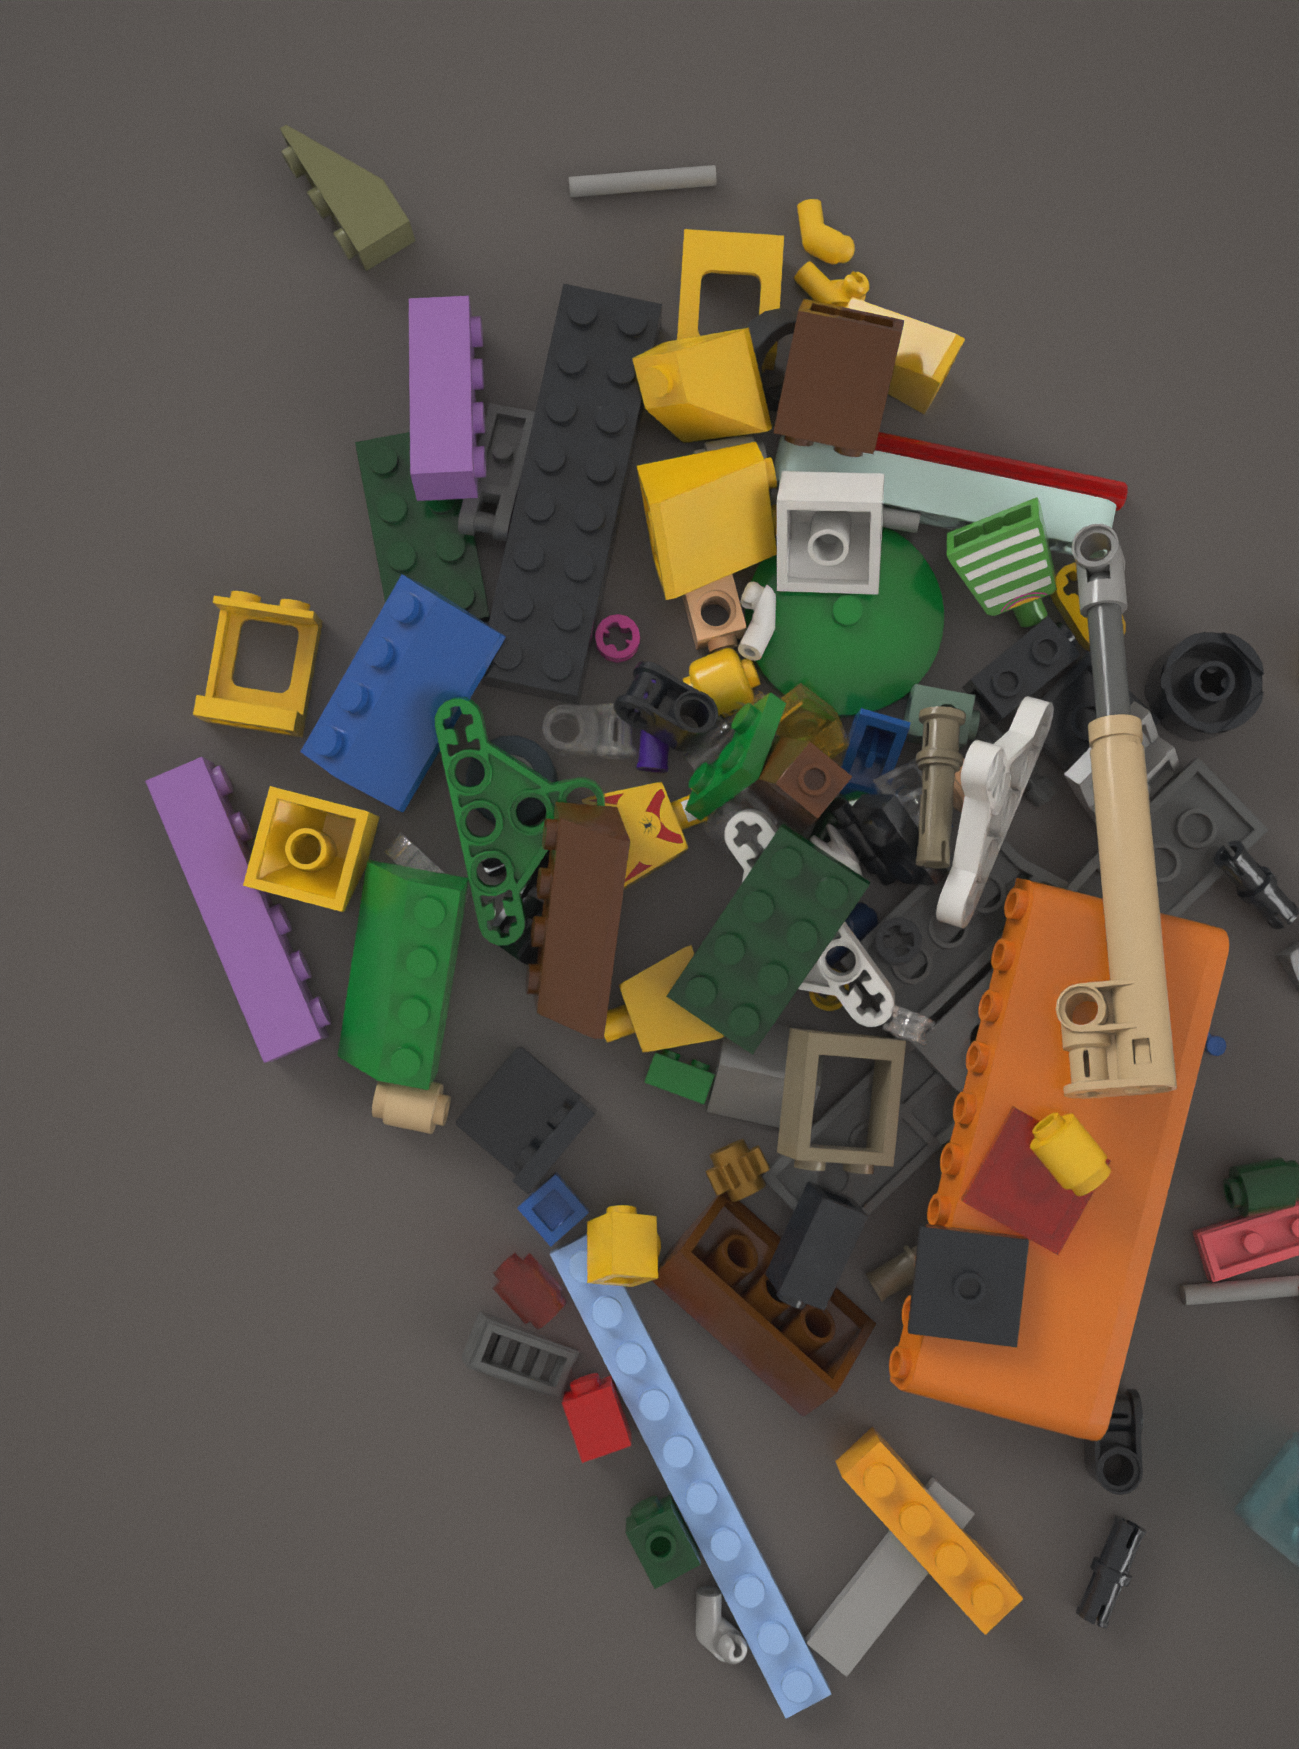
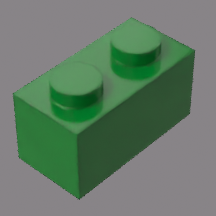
[644,1049,715,1104]

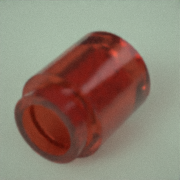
[492,1252,568,1330]

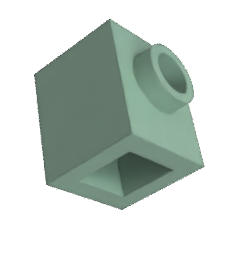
[903,684,980,751]

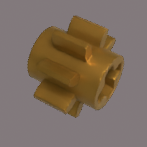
[705,1139,770,1202]

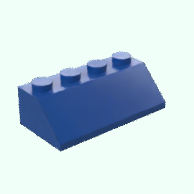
[300,574,506,812]

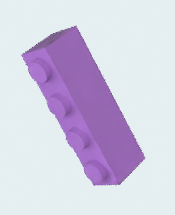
[409,296,486,501]

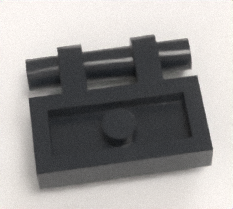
[829,794,948,886]

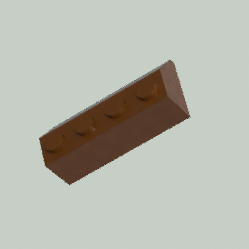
[526,802,630,1039]
[651,1191,877,1417]

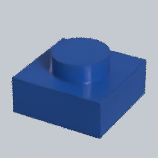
[517,1172,590,1247]

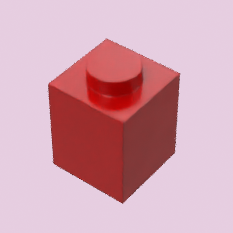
[562,1373,632,1463]

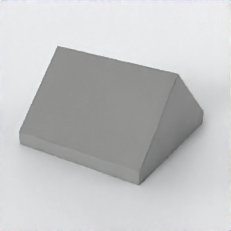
[707,1023,824,1128]

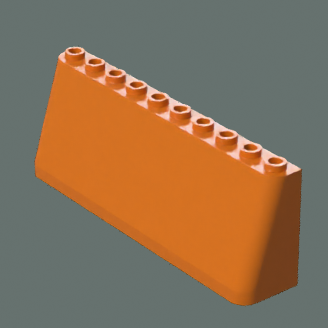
[889,878,1229,1441]

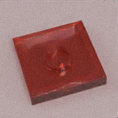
[961,1106,1111,1255]

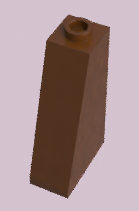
[745,736,852,835]

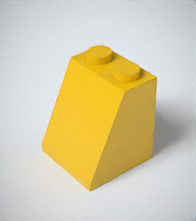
[637,442,777,600]

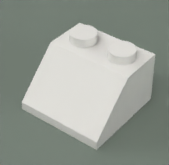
[777,471,884,594]

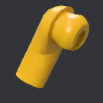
[794,261,870,307]

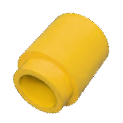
[1030,1112,1111,1197]

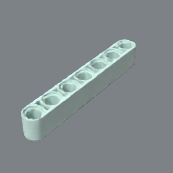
[774,435,1116,558]

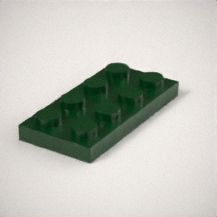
[355,432,490,622]
[666,823,870,1055]

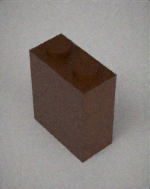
[773,299,905,457]

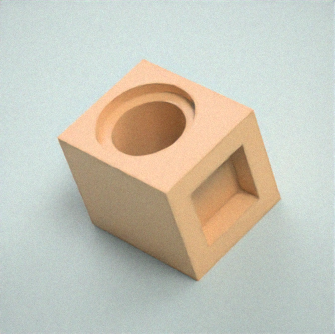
[682,574,747,653]

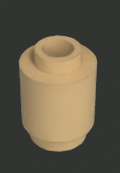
[372,1081,451,1134]

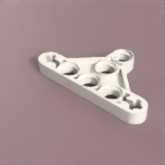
[936,696,1054,929]
[725,809,895,1027]

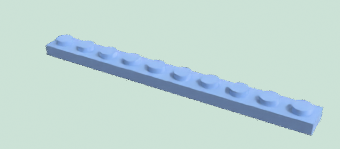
[550,1233,832,1718]

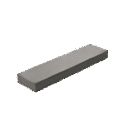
[805,1476,975,1677]

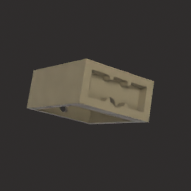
[777,1028,906,1174]

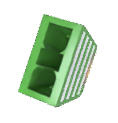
[947,497,1057,627]

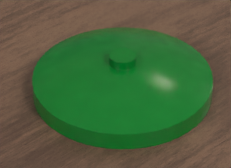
[744,527,944,718]

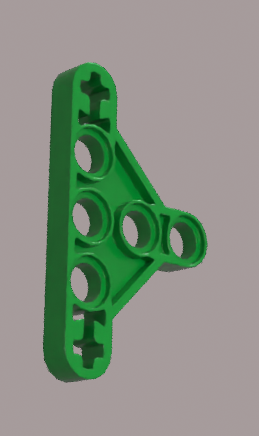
[435,697,605,946]

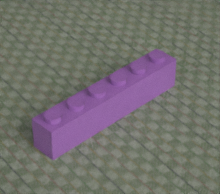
[145,757,331,1063]

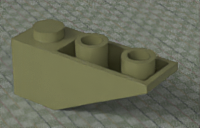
[280,125,416,271]

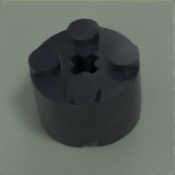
[1144,632,1264,742]

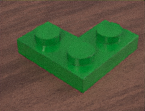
[685,692,786,821]

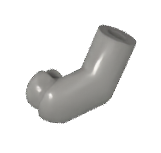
[696,1586,748,1664]

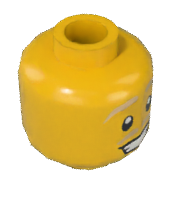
[683,647,761,721]

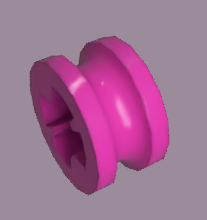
[595,614,640,663]

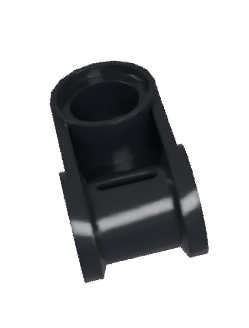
[613,661,718,752]
[1084,1389,1143,1495]

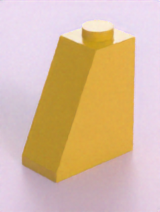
[846,297,965,415]

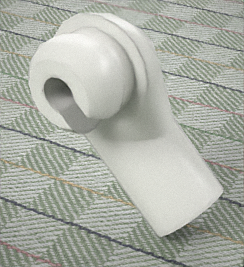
[738,582,776,661]

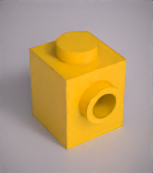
[587,1205,661,1287]

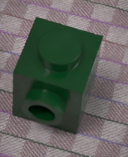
[625,1494,701,1589]

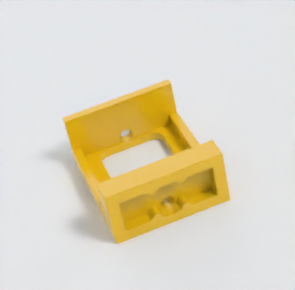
[677,229,784,373]
[193,591,323,738]

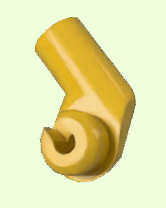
[797,199,855,265]

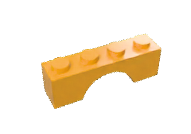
[835,1426,1023,1635]

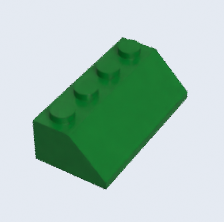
[337,860,469,1090]

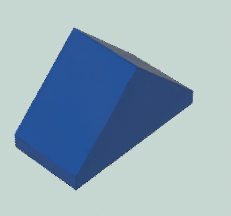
[839,708,911,795]

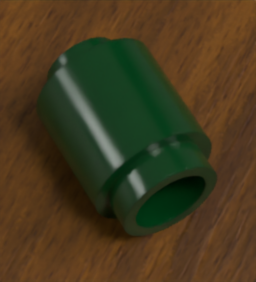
[1223,1157,1299,1217]

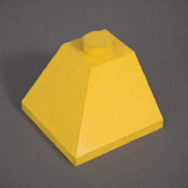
[632,328,772,443]
[243,786,380,912]

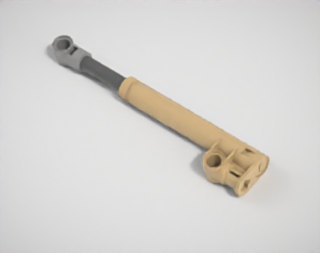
[1056,524,1177,1099]

